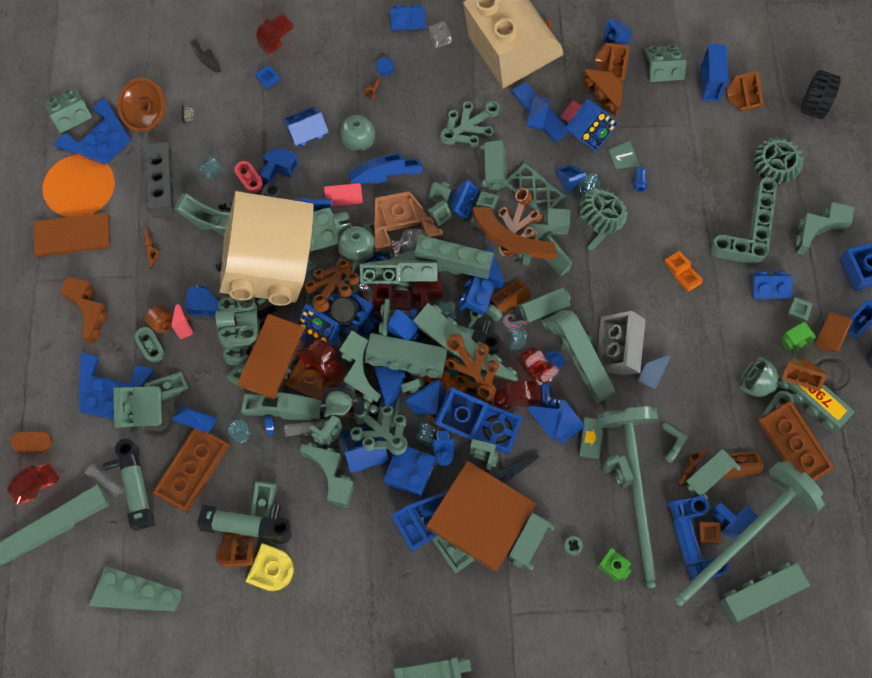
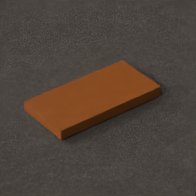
[34,212,111,257]
[237,314,305,400]
[285,352,371,420]
[757,400,835,481]
[152,428,230,513]

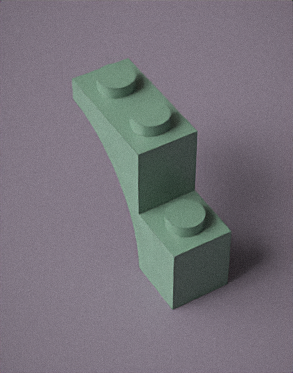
[174,193,230,237]
[795,202,854,255]
[519,208,570,265]
[339,331,381,403]
[300,443,355,509]

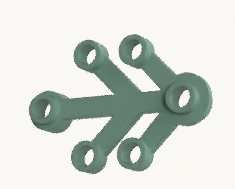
[440,101,500,148]
[350,405,408,455]

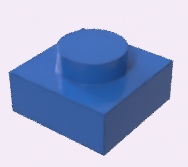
[255,65,280,90]

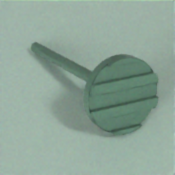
[597,407,659,589]
[674,461,826,606]

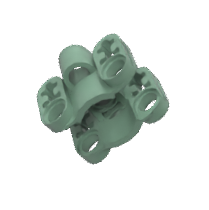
[215,297,261,365]

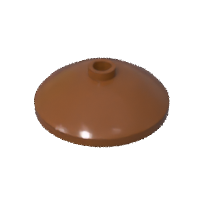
[117,78,166,132]

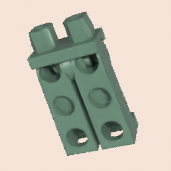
[394,657,472,678]

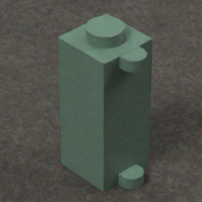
[481,140,507,190]
[518,287,571,323]
[686,449,742,499]
[508,513,555,571]

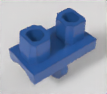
[433,430,454,466]

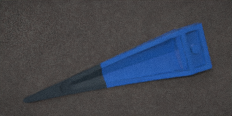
[391,455,539,552]

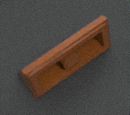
[489,279,531,315]
[815,313,853,351]
[723,451,764,479]

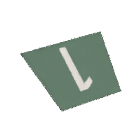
[609,140,640,169]

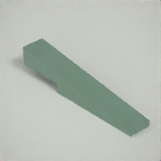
[0,484,110,566]

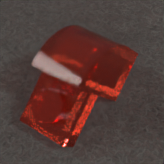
[256,13,294,55]
[412,274,443,312]
[373,284,411,312]
[296,339,342,381]
[517,347,559,386]
[494,380,541,410]
[7,463,59,505]

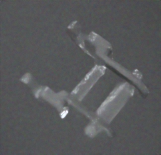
[358,276,375,302]

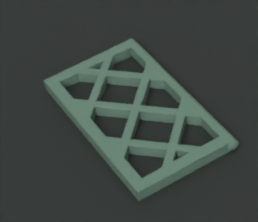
[507,162,566,217]

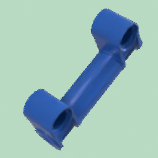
[667,496,728,582]

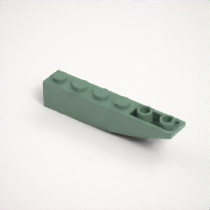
[413,303,518,383]

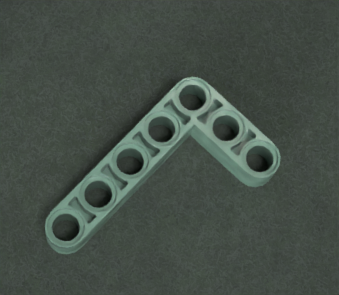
[710,177,777,265]
[541,310,615,404]

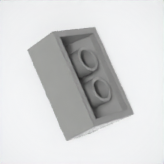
[597,311,645,375]

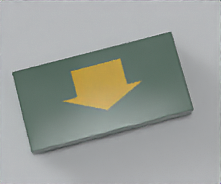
[579,417,603,460]

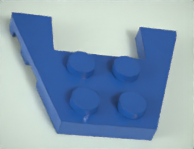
[54,98,131,165]
[79,353,154,420]

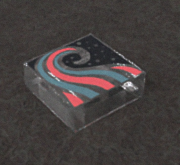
[389,240,409,258]
[500,309,527,336]

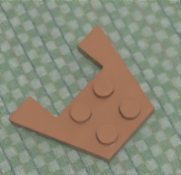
[374,191,443,252]

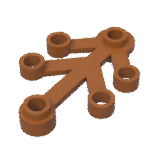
[498,188,542,257]
[304,259,359,312]
[445,334,499,400]

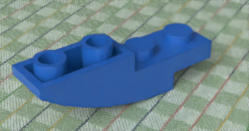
[348,153,423,185]

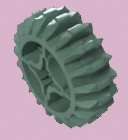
[753,137,804,185]
[579,187,628,235]

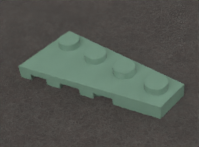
[89,566,183,612]

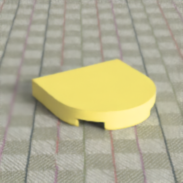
[245,543,294,591]

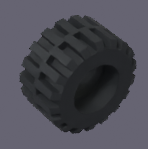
[801,69,841,120]

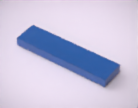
[512,81,569,143]

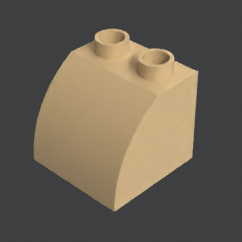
[463,0,563,89]
[219,191,313,306]

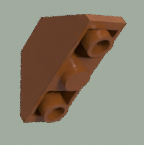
[582,69,623,117]

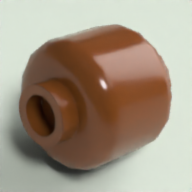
[145,305,173,333]

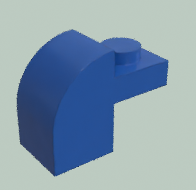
[260,149,299,185]
[711,502,759,538]

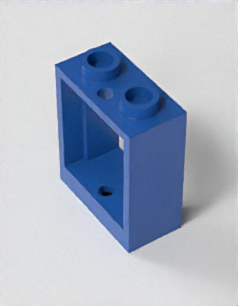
[701,44,728,101]

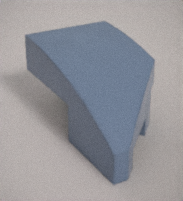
[637,356,670,389]

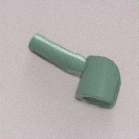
[467,310,484,329]

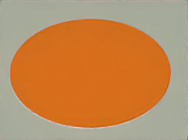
[42,154,115,217]

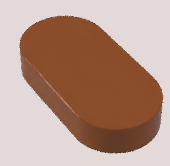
[11,432,53,453]

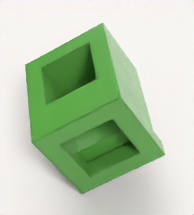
[781,321,816,351]
[597,548,632,582]

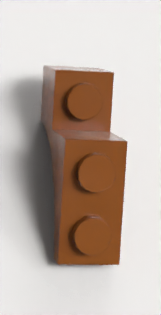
[60,276,108,345]

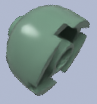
[340,115,375,151]
[338,226,375,265]
[740,357,778,397]

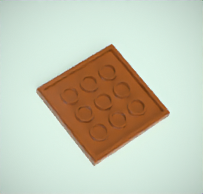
[426,461,536,572]

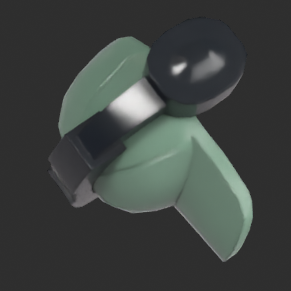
[320,383,364,418]

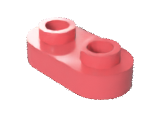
[234,161,263,194]

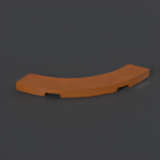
[472,207,557,259]

